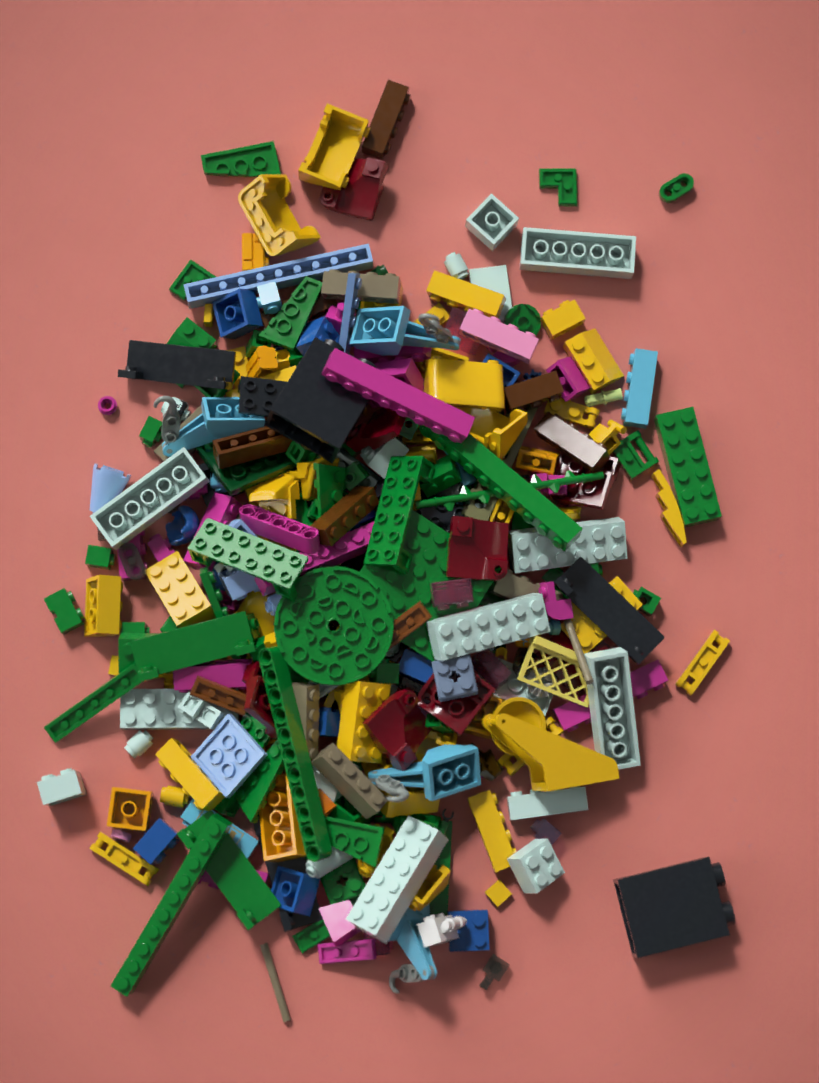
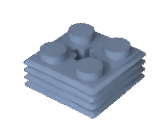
[432,654,478,702]

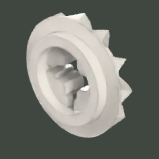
[527,667,557,698]

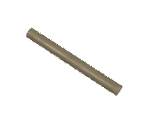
[564,619,594,685]
[260,943,291,1022]

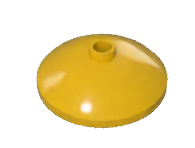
[490,697,546,756]

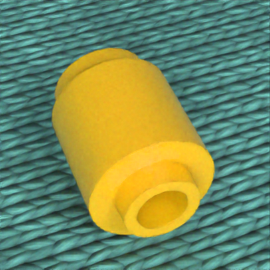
[160,786,189,808]

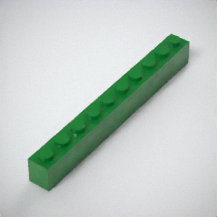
[419,425,583,552]
[110,813,233,997]

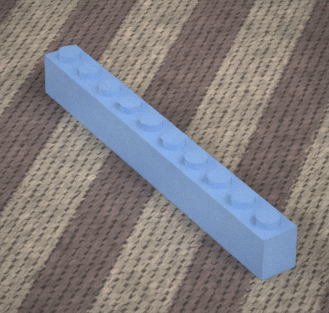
[184,244,373,309]

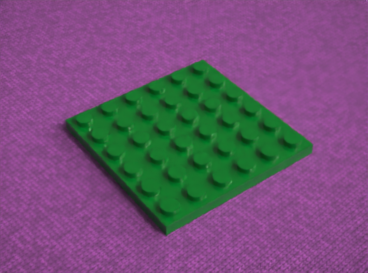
[360,510,500,662]

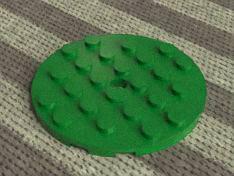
[274,566,394,686]

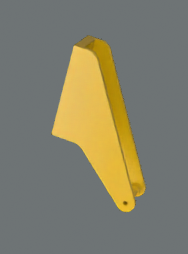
[482,713,620,791]

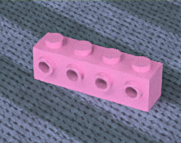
[459,309,539,364]

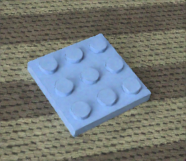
[191,714,268,798]

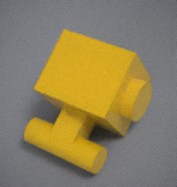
[588,420,627,455]

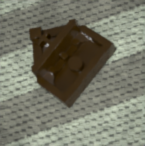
[470,743,505,781]

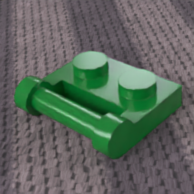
[613,430,659,480]

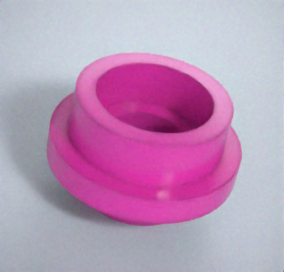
[98,396,117,415]

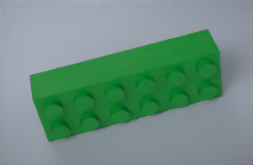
[654,407,722,528]

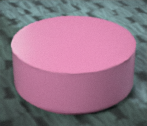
[111,829,131,843]

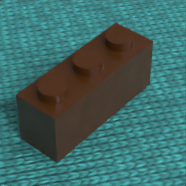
[504,371,564,413]

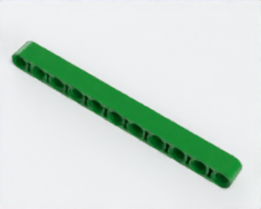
[258,646,332,862]

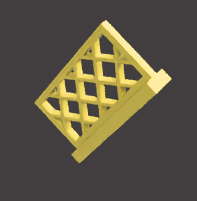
[517,636,589,708]

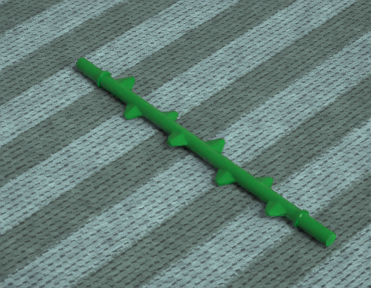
[415,470,604,512]

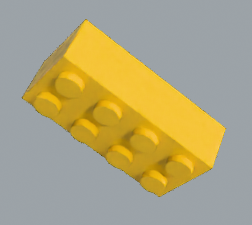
[144,551,216,628]
[337,680,391,763]

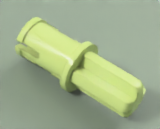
[584,388,623,407]

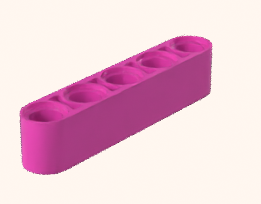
[239,504,320,554]

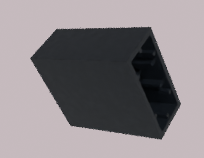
[265,337,377,464]
[613,857,736,958]

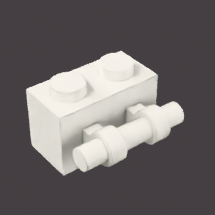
[417,913,467,948]

